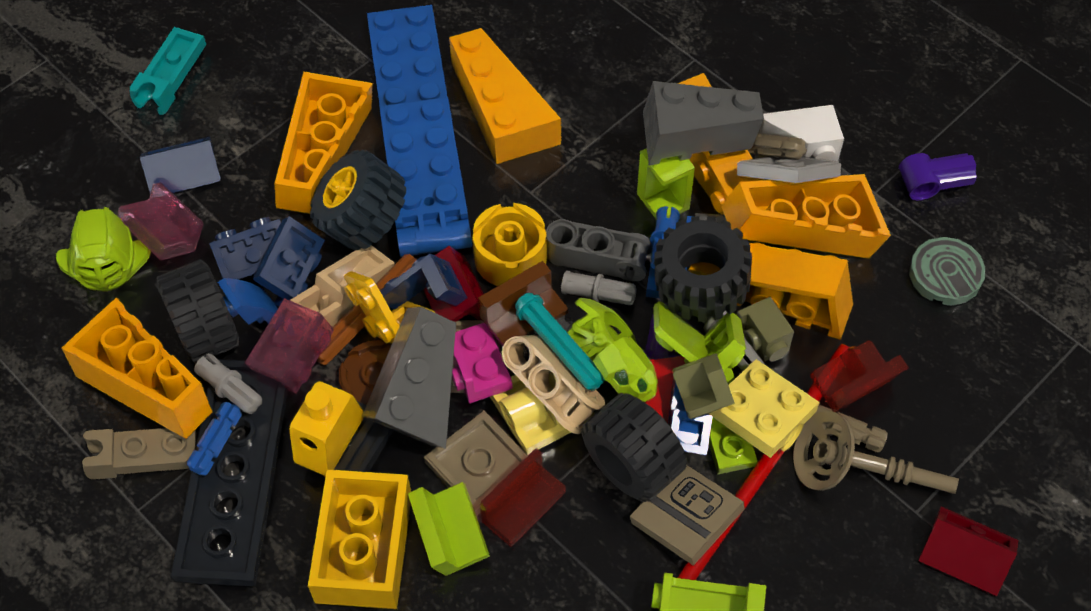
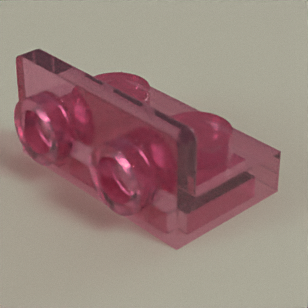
[117,183,203,261]
[245,298,334,393]

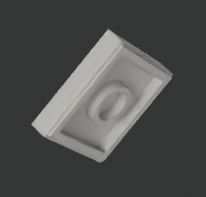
[737,157,841,183]

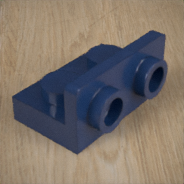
[253,216,325,308]
[209,217,281,280]

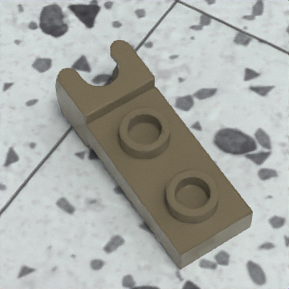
[82,428,197,479]

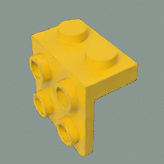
[344,271,435,343]

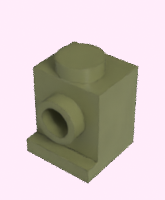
[737,296,794,362]

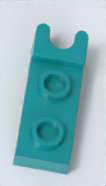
[130,27,206,115]

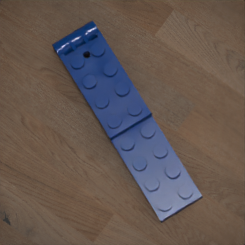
[367,5,472,257]

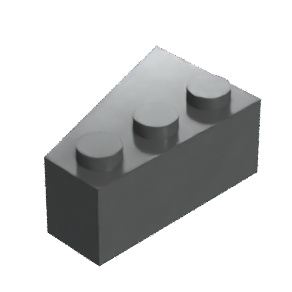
[643,81,764,165]
[362,307,456,449]

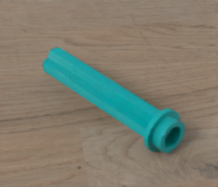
[515,293,605,391]

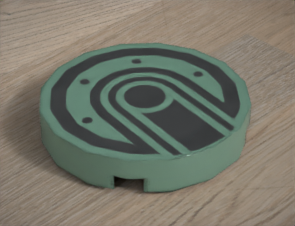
[909,237,985,306]

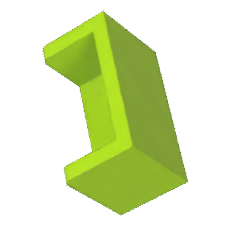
[637,148,695,219]

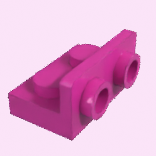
[452,323,513,403]

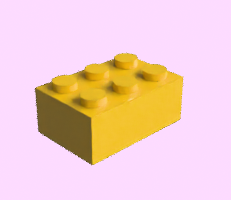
[308,470,411,609]

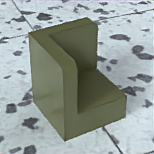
[672,353,735,419]

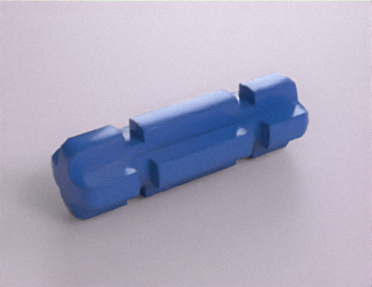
[187,402,242,476]

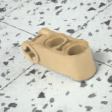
[502,335,605,434]

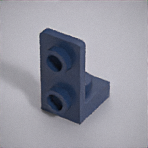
[380,253,467,309]

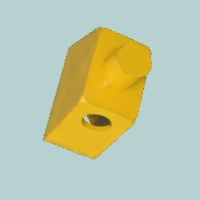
[289,381,364,476]

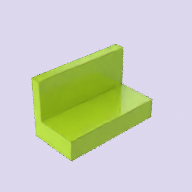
[408,482,490,576]

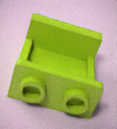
[651,573,766,611]

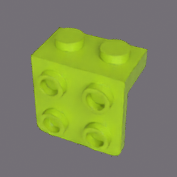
[653,301,746,372]

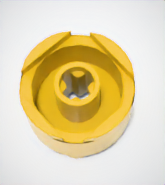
[473,203,547,286]

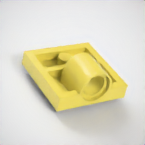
[708,359,820,458]
[490,372,594,455]

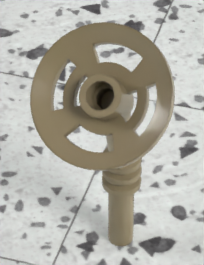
[793,411,959,494]

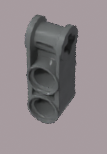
[546,219,653,282]

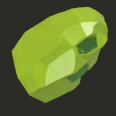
[593,337,658,402]

